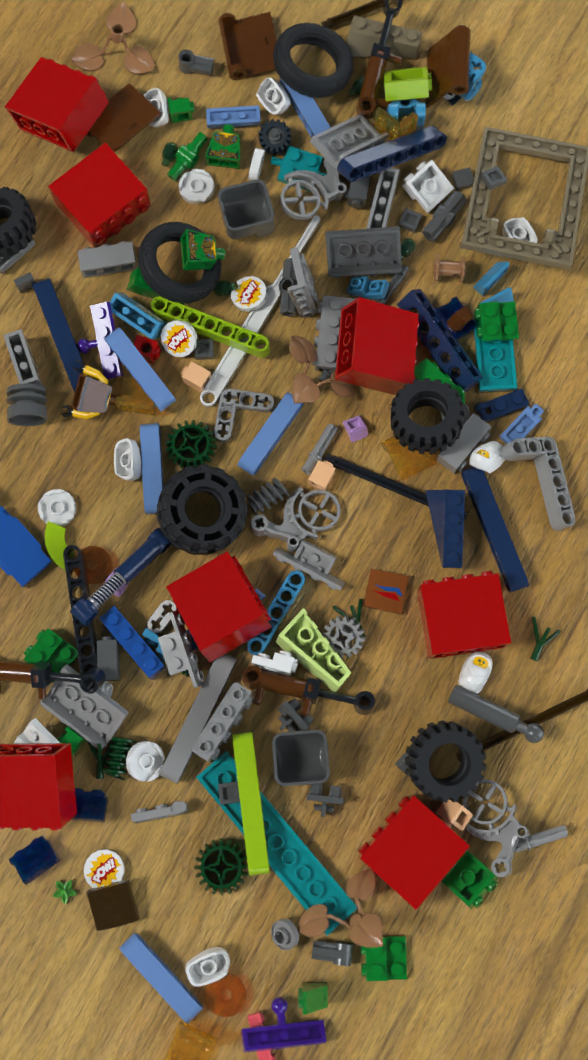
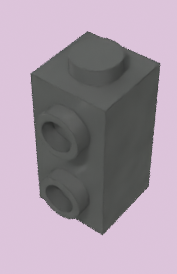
[345,175,371,209]
[97,637,120,681]

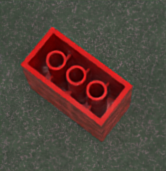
[5,57,109,153]
[48,142,151,248]
[335,297,419,395]
[166,551,271,663]
[417,571,511,659]
[0,743,77,831]
[358,795,470,910]

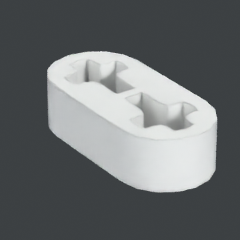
[248,148,265,181]
[147,600,177,634]

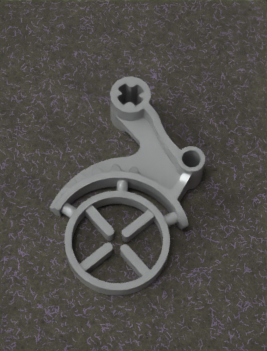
[280,158,347,220]
[251,487,340,552]
[463,779,530,878]

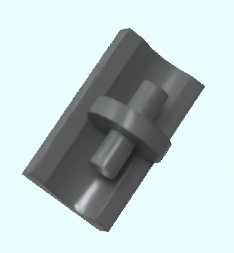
[277,698,313,732]
[307,784,344,817]

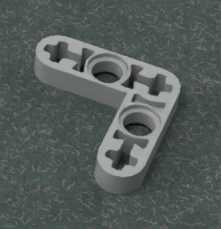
[214,389,274,443]

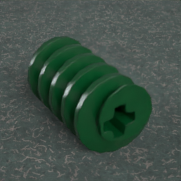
[102,736,137,780]

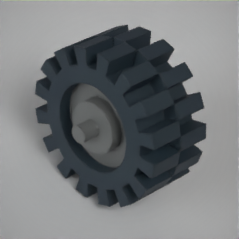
[259,119,291,155]

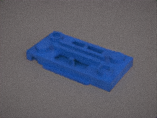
[0,506,52,588]

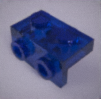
[435,297,476,340]
[71,788,108,823]
[9,836,60,885]

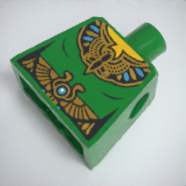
[205,125,241,169]
[180,229,225,270]

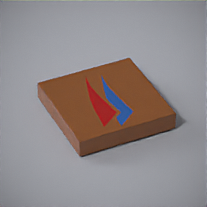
[363,569,409,615]

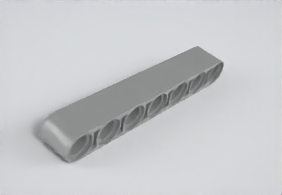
[160,654,237,784]

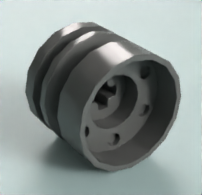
[6,383,47,426]

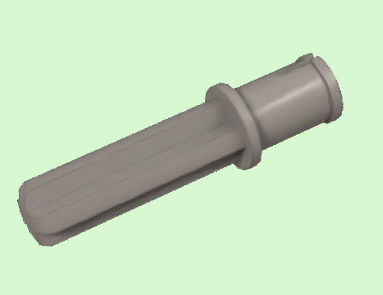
[301,424,338,475]
[514,825,568,853]

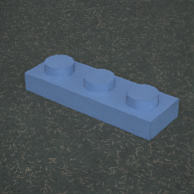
[206,105,261,129]

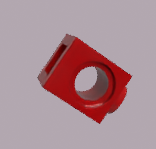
[133,334,161,365]

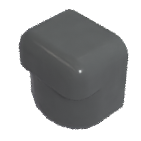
[218,180,275,240]
[272,730,330,786]

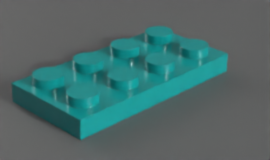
[473,319,517,392]

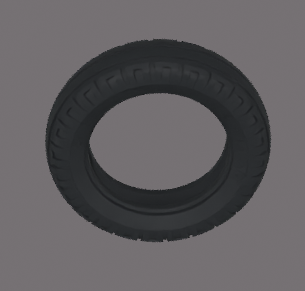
[273,23,353,98]
[138,222,221,303]

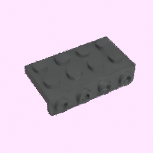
[325,226,402,278]

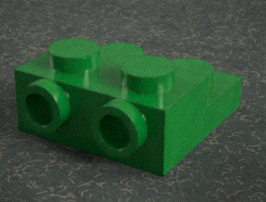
[475,301,519,343]
[24,628,78,682]
[441,850,498,910]
[361,936,407,981]

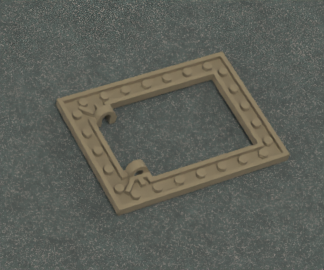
[461,127,588,270]

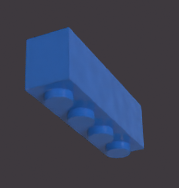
[99,606,167,680]

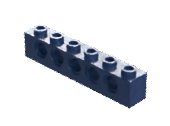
[397,289,483,392]

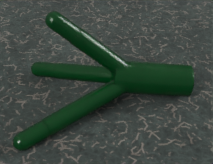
[332,599,366,637]
[530,616,560,661]
[87,741,116,779]

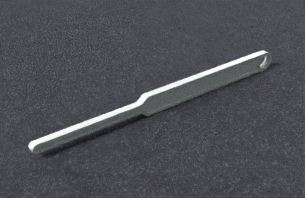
[200,215,320,407]

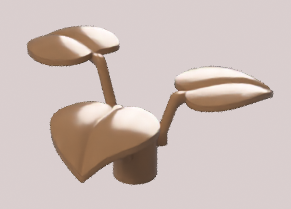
[71,2,154,74]
[289,336,356,404]
[298,869,383,947]

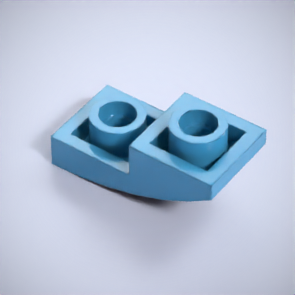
[347,276,389,299]
[142,628,165,661]

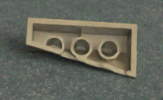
[347,16,422,60]

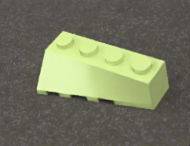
[275,608,351,692]

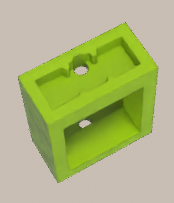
[384,67,432,101]

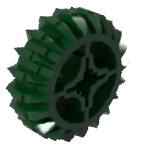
[166,420,217,469]
[194,838,248,895]

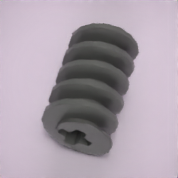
[247,478,289,515]

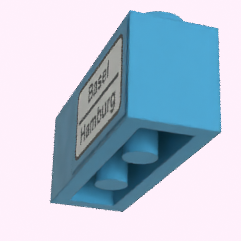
[110,293,167,339]

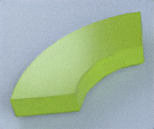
[45,521,76,570]

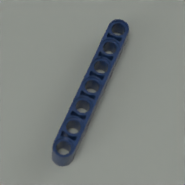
[337,126,447,182]
[32,278,84,393]
[461,467,529,593]

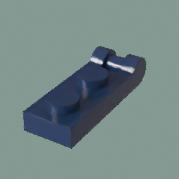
[474,388,530,423]

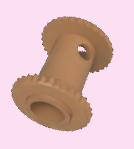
[433,255,466,282]

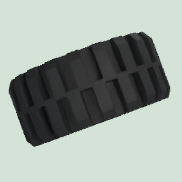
[0,187,37,258]
[391,378,465,454]
[405,720,486,803]

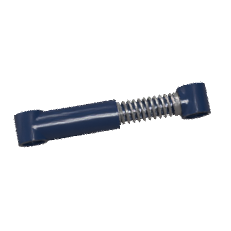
[70,527,172,626]

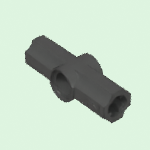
[422,191,467,242]
[279,258,298,317]

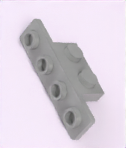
[273,539,345,590]
[158,610,204,688]

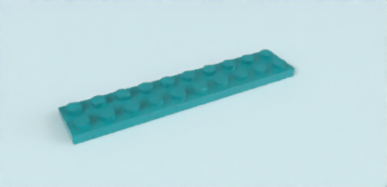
[196,751,357,935]

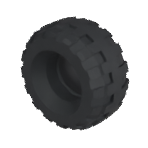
[157,465,247,555]

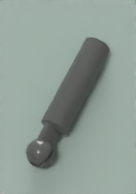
[448,685,544,743]

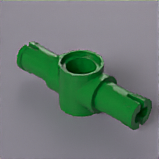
[167,132,208,181]

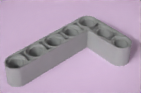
[501,437,575,531]

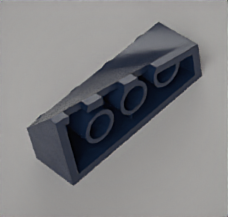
[425,490,465,568]

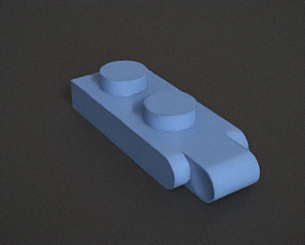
[499,404,544,444]

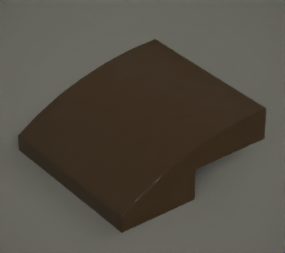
[86,880,140,931]

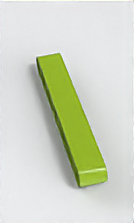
[151,296,270,358]
[232,732,270,876]

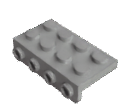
[310,114,389,170]
[287,247,319,317]
[312,295,355,371]
[40,665,129,750]
[192,682,253,762]

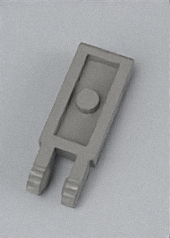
[131,801,189,824]

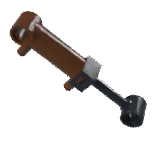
[356,0,403,119]
[0,661,106,700]
[243,665,375,716]

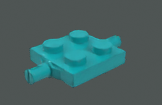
[270,146,327,192]

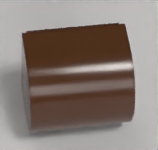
[446,306,472,331]

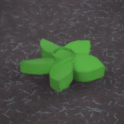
[52,880,77,904]

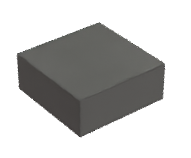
[481,166,507,190]
[452,167,474,191]
[398,208,422,233]
[14,272,36,293]
[195,339,214,360]
[218,781,240,805]

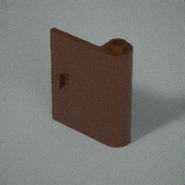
[218,12,276,80]
[425,25,471,108]
[85,83,161,152]

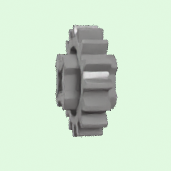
[323,615,366,658]

